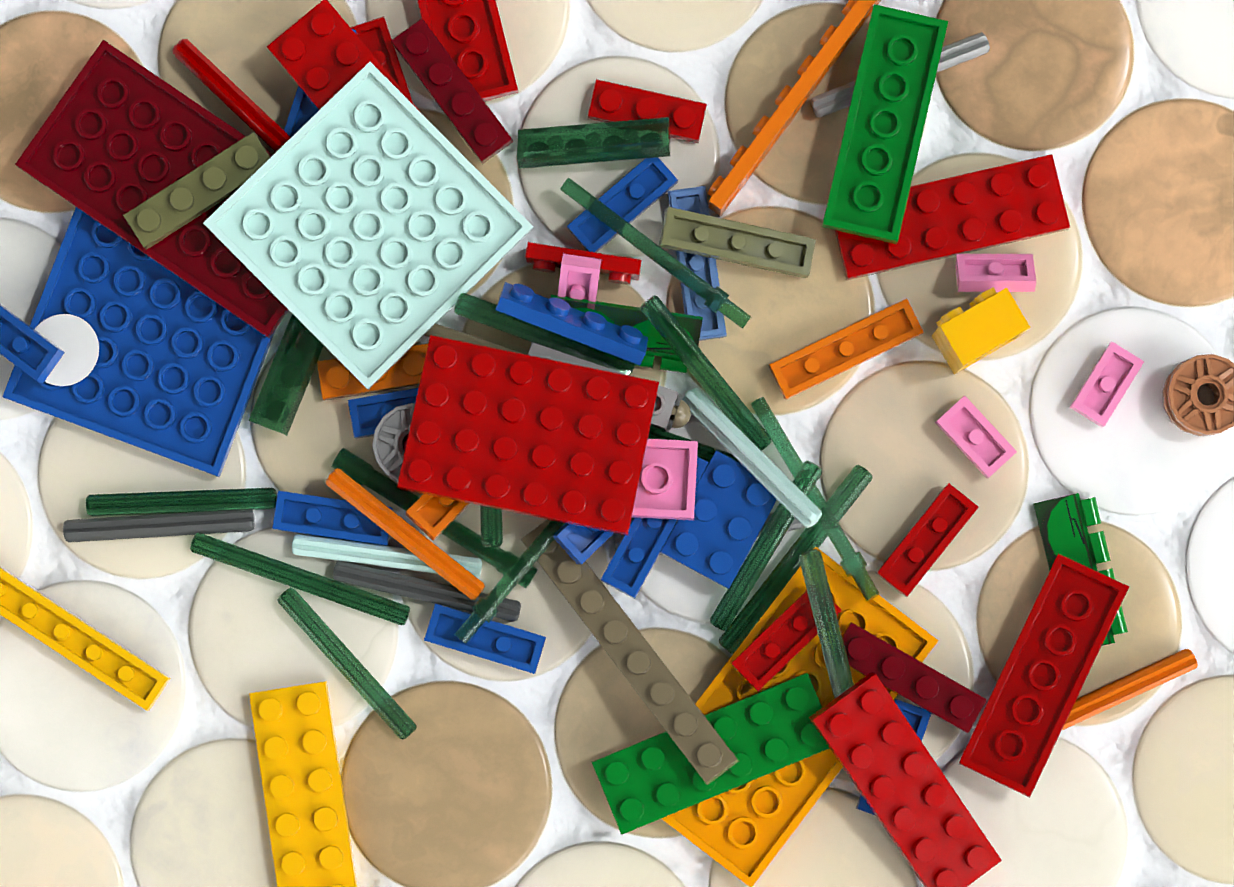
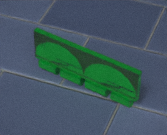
[545,294,703,373]
[1033,493,1128,646]

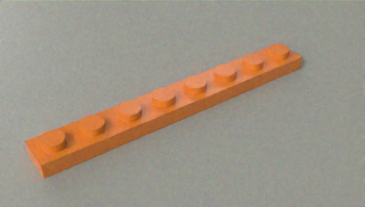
[707,0,881,216]

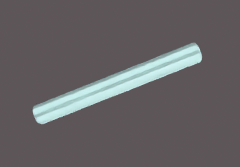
[682,388,822,528]
[292,534,482,578]

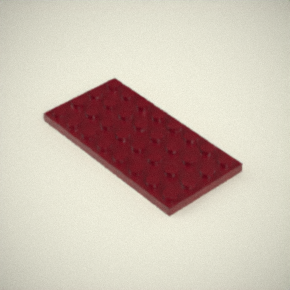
[15,40,289,338]

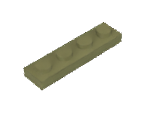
[123,132,270,250]
[659,207,816,278]

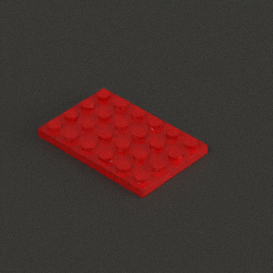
[397,335,659,535]

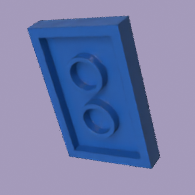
[661,450,777,589]

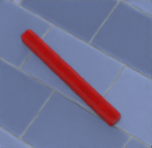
[172,39,291,152]

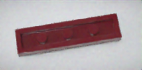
[391,18,513,164]
[832,622,987,733]

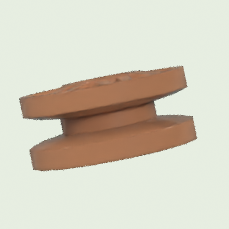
[1162,354,1234,436]

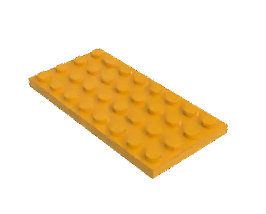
[661,546,939,887]

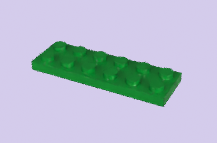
[822,4,948,244]
[592,673,829,835]

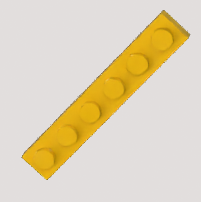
[0,567,171,711]

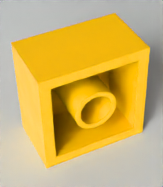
[931,287,1031,375]

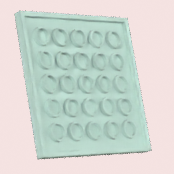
[203,62,533,390]

